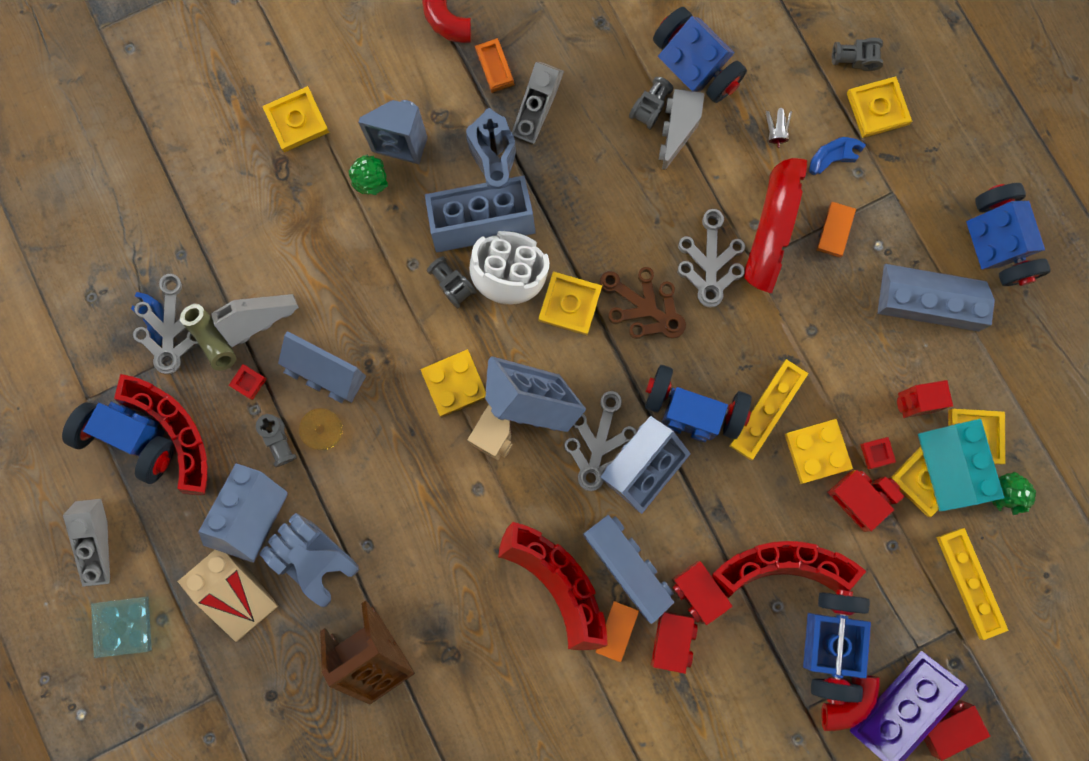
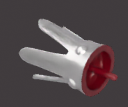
[766,108,792,148]

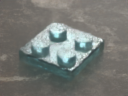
[91,596,152,658]

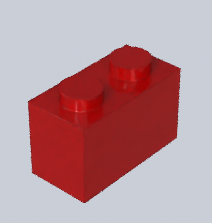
[897,380,953,418]
[827,470,894,532]
[672,561,733,625]
[651,612,698,674]
[924,700,991,761]

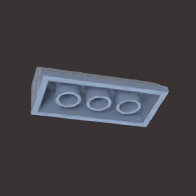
[425,176,536,253]
[877,264,995,332]
[485,356,587,432]
[582,515,674,624]

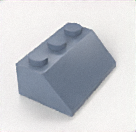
[358,100,428,164]
[278,331,366,403]
[600,416,691,514]
[198,463,288,563]

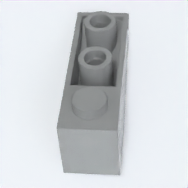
[512,62,564,144]
[659,89,705,170]
[211,294,299,348]
[63,499,110,587]

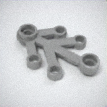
[677,209,745,308]
[133,274,200,374]
[564,391,637,491]

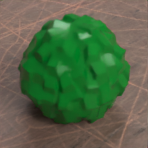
[348,154,388,195]
[992,472,1036,515]

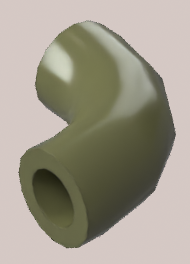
[180,304,236,371]

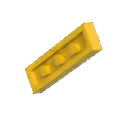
[729,359,809,460]
[936,528,1009,640]

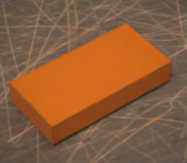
[475,38,515,93]
[816,202,856,258]
[595,601,639,662]

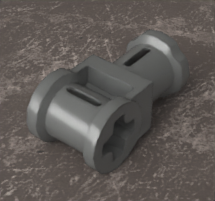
[831,38,883,71]
[629,77,674,130]
[427,256,477,309]
[256,414,297,467]

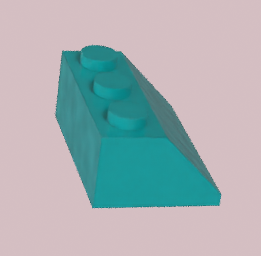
[918,419,1004,511]

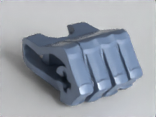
[466,108,516,189]
[259,513,359,607]

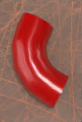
[422,0,471,43]
[821,675,880,731]

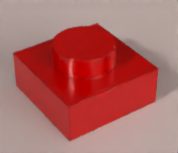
[228,364,267,400]
[860,437,896,469]
[871,476,905,505]

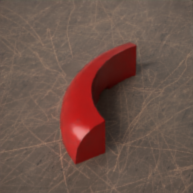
[744,158,807,294]
[114,374,208,495]
[498,522,608,650]
[712,541,866,599]

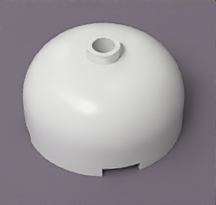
[469,231,549,305]

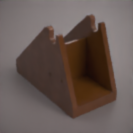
[320,601,415,705]

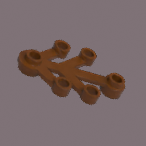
[600,267,686,339]

